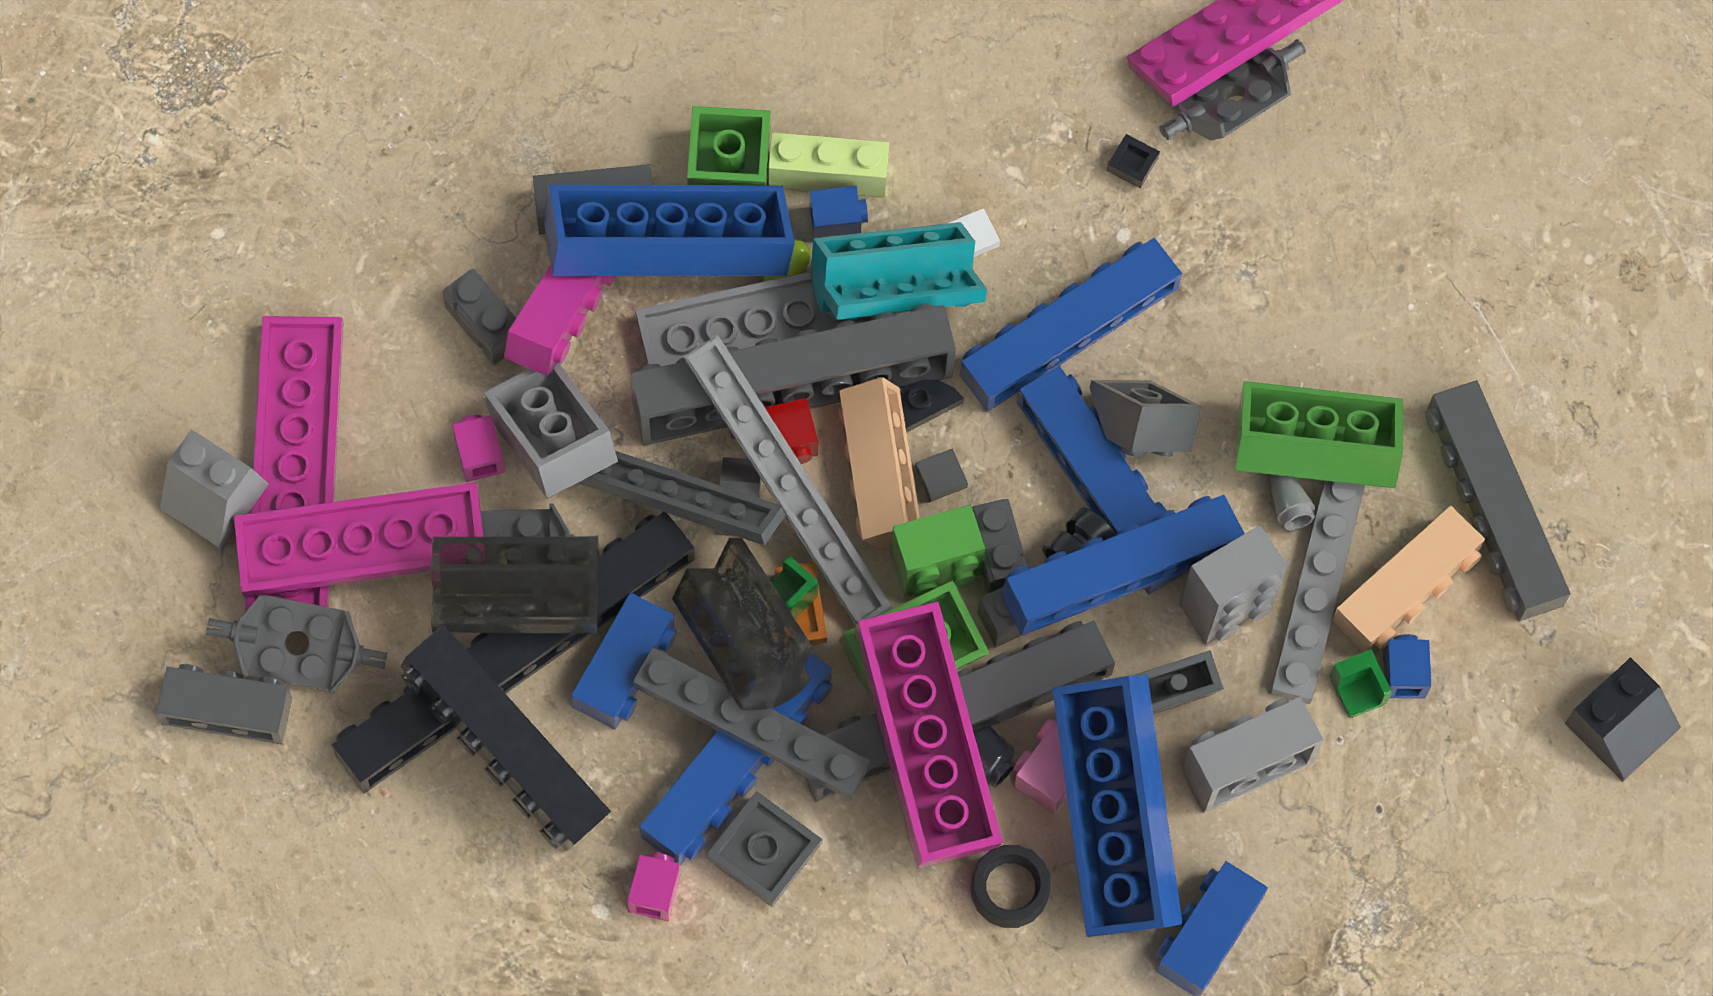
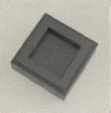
[915,448,968,502]

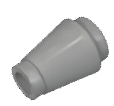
[1269,475,1315,531]

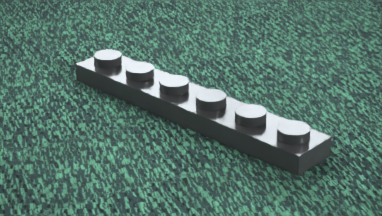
[578,451,785,545]
[633,648,871,800]

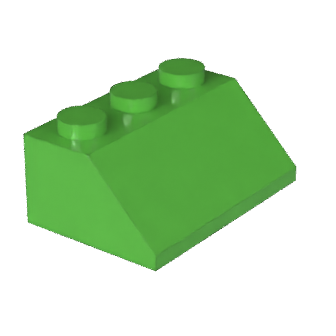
[839,580,990,695]

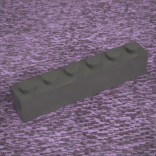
[1425,380,1571,622]

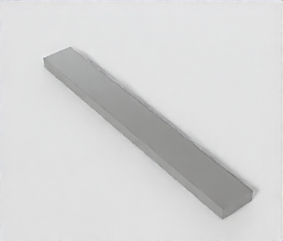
[683,335,893,627]

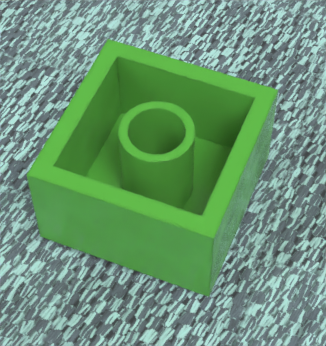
[687,106,771,186]
[890,504,986,597]

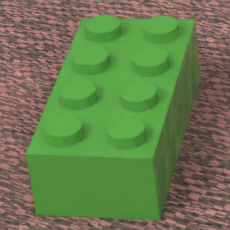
[1235,381,1403,488]

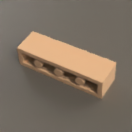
[838,377,920,549]
[1332,505,1485,652]

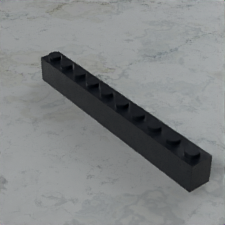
[332,512,695,794]

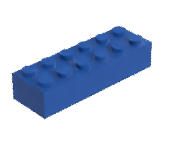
[543,185,795,276]
[1052,675,1182,937]

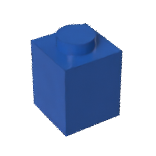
[809,186,868,238]
[1383,634,1431,699]

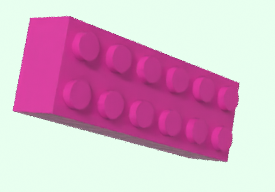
[854,602,1003,869]

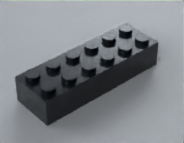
[400,624,611,851]

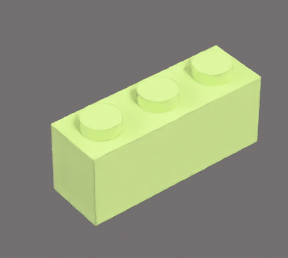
[769,132,889,197]

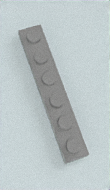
[1271,480,1365,704]

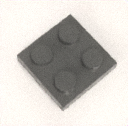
[706,791,822,907]

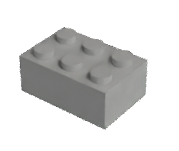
[484,362,618,499]
[1180,525,1287,644]
[1182,696,1324,813]

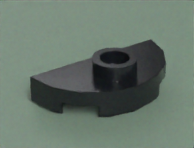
[900,379,964,433]

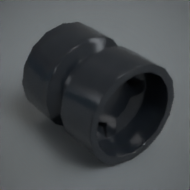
[1042,507,1116,559]

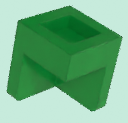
[760,556,818,625]
[1329,649,1392,718]

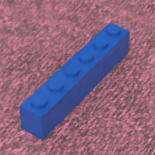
[960,237,1182,412]
[1017,365,1188,595]
[1000,495,1245,636]
[639,639,833,866]

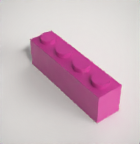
[504,265,616,376]

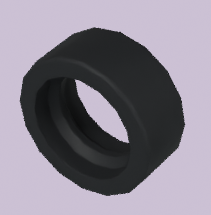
[971,845,1051,928]

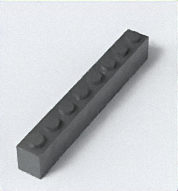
[804,620,1115,802]

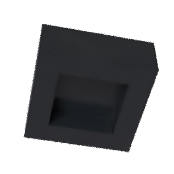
[1106,134,1160,189]

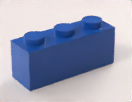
[571,592,677,730]
[1156,861,1268,996]

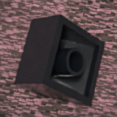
[1565,657,1681,782]

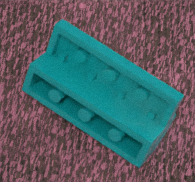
[811,222,987,320]

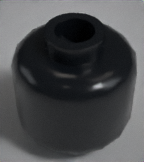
[973,727,1016,788]

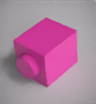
[452,415,505,482]
[627,852,681,922]

